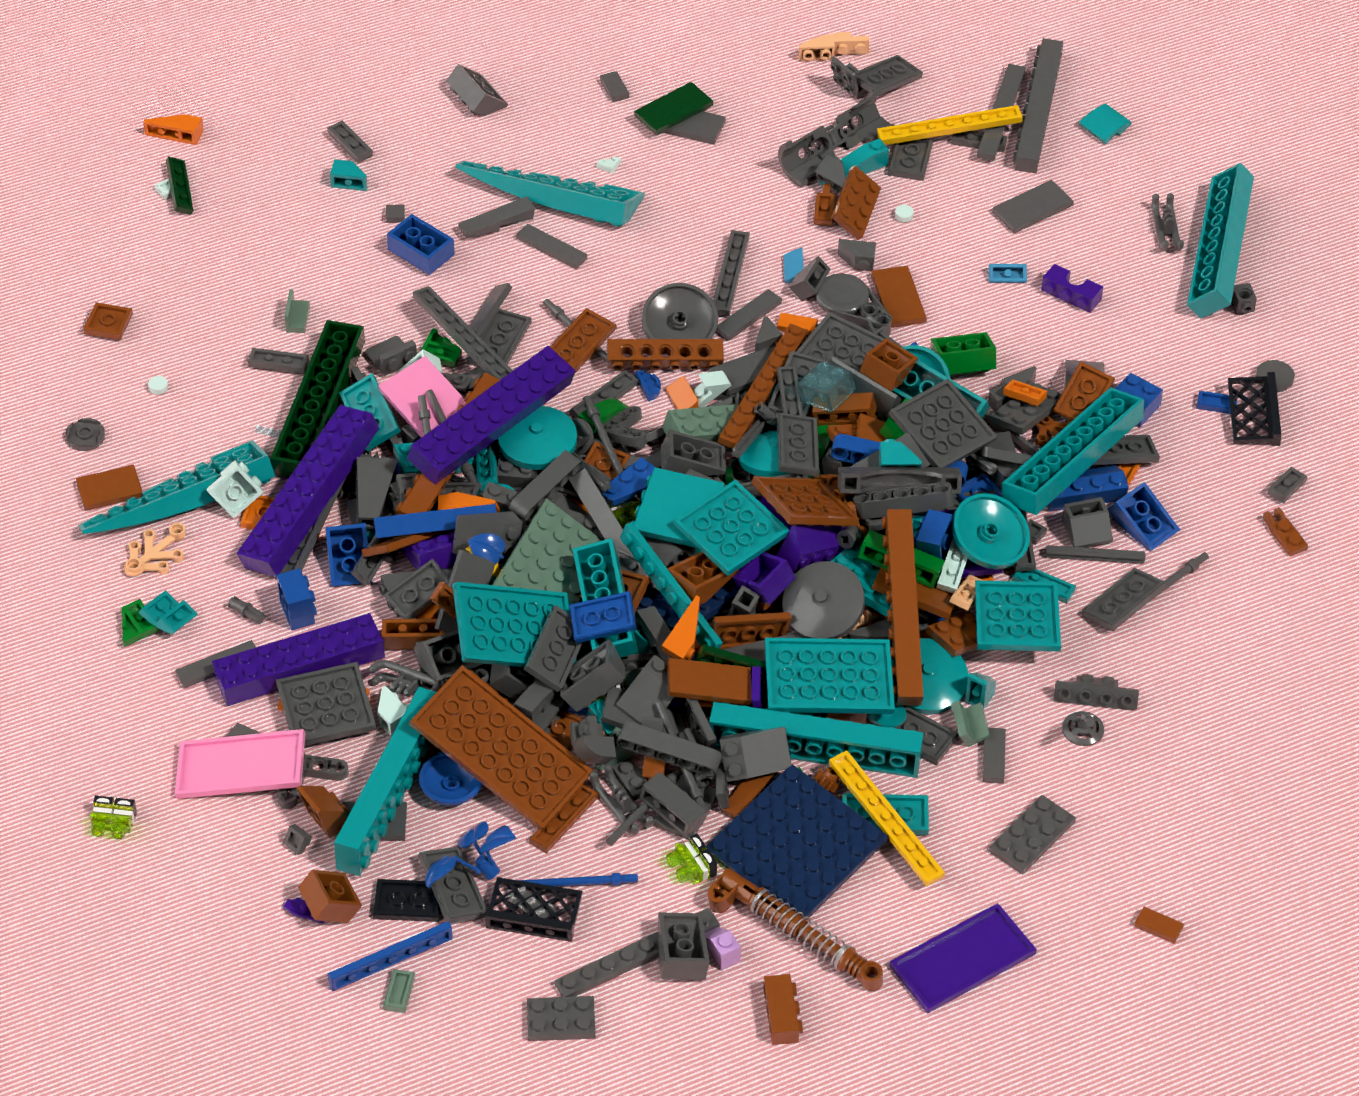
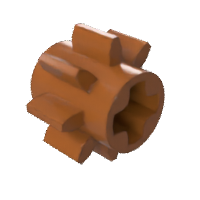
[814,767,841,793]

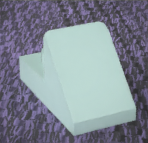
[693,371,732,407]

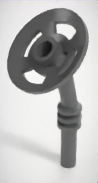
[1062,711,1104,746]

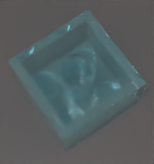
[797,361,856,412]

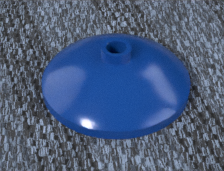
[419,753,483,805]

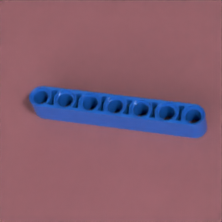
[831,434,968,487]

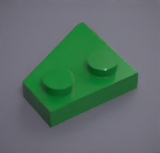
[420,328,462,368]
[122,599,160,647]

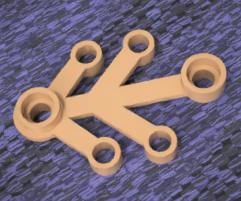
[124,523,186,577]

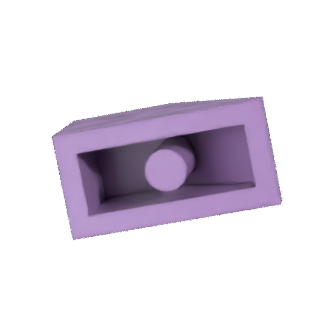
[705,927,741,970]

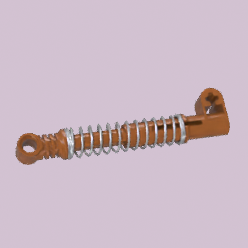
[708,868,883,991]

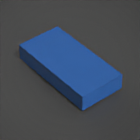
[1196,390,1237,414]

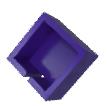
[733,552,796,605]

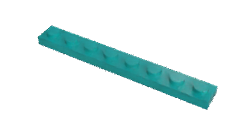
[620,522,723,649]

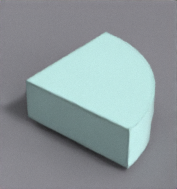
[596,157,621,174]
[155,178,171,200]

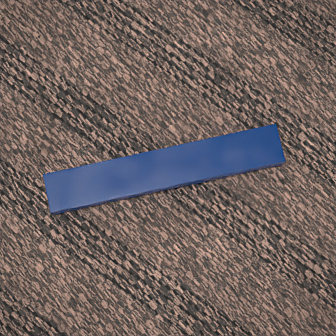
[374,504,496,538]
[328,921,453,991]

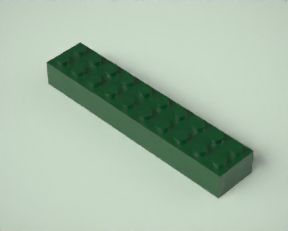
[270,320,365,478]

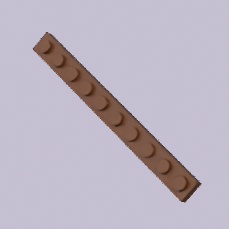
[718,323,808,448]

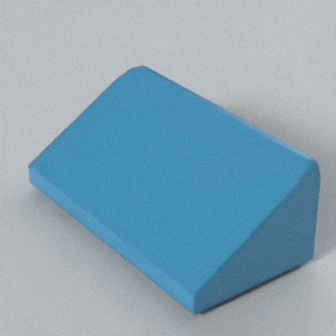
[783,247,804,283]
[988,264,1027,283]

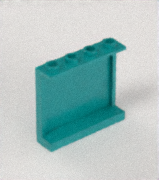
[632,468,725,554]

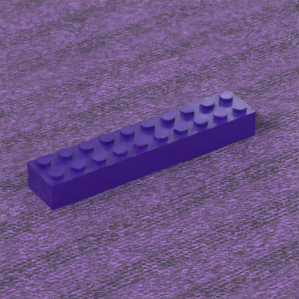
[407,346,576,485]
[236,405,380,578]

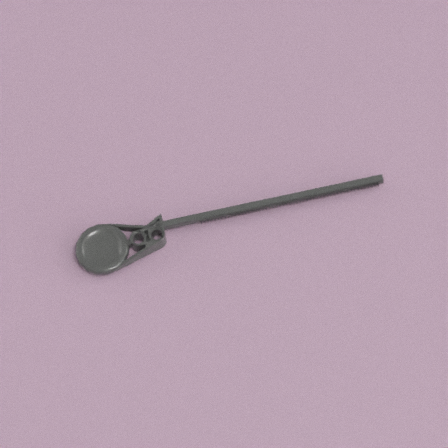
[815,273,1039,455]

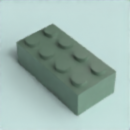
[662,404,738,450]

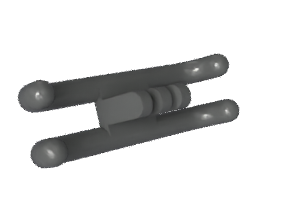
[1152,193,1184,251]
[369,660,441,697]
[590,764,654,836]

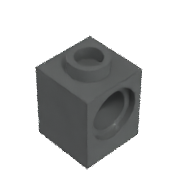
[1231,283,1257,315]

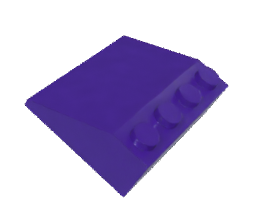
[399,529,457,570]

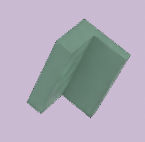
[284,289,310,333]
[951,701,991,747]

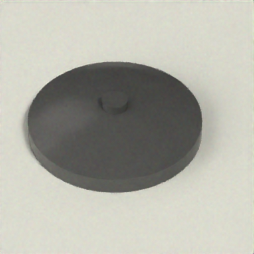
[642,283,718,355]
[782,561,865,639]

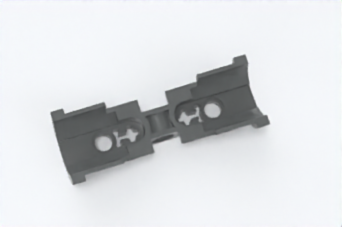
[778,87,895,187]

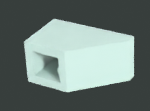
[378,686,408,737]

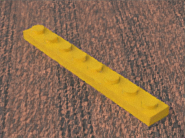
[877,105,1022,145]
[829,750,945,887]

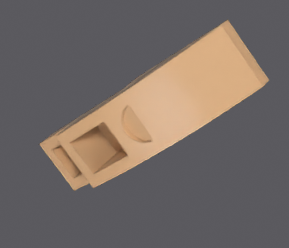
[799,32,869,61]

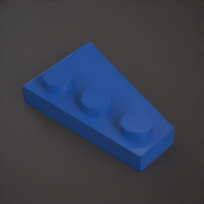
[600,457,656,506]

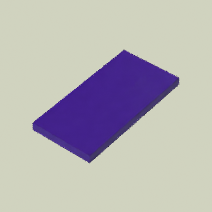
[890,903,1037,1014]

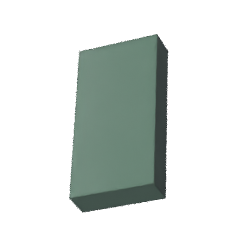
[383,969,416,1014]

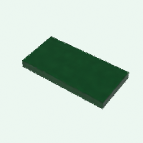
[634,82,713,135]

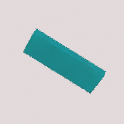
[1012,569,1076,604]

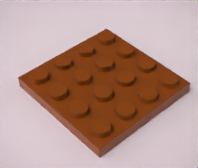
[751,476,859,527]

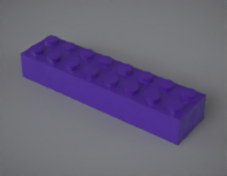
[212,613,385,706]

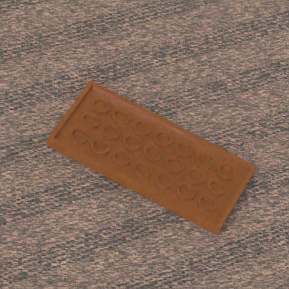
[409,665,593,830]

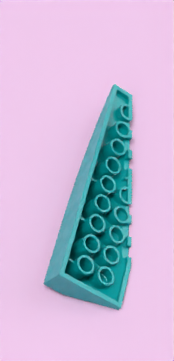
[455,161,645,227]
[78,440,276,534]

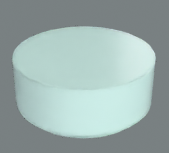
[895,205,914,222]
[148,376,168,395]

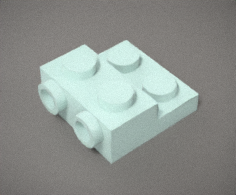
[207,460,264,518]

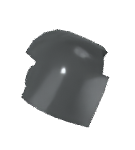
[569,715,616,765]

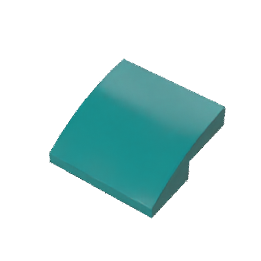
[1079,103,1132,144]
[138,590,198,634]

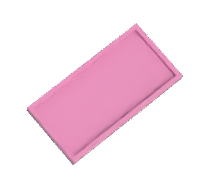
[378,356,497,440]
[175,729,306,799]

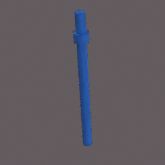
[507,873,638,889]

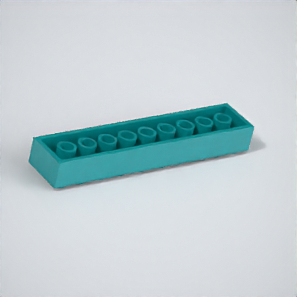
[1187,163,1254,319]
[1002,387,1144,515]
[334,687,437,876]
[709,702,923,778]

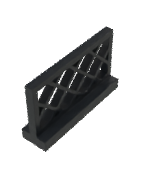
[1227,372,1281,446]
[485,877,583,942]

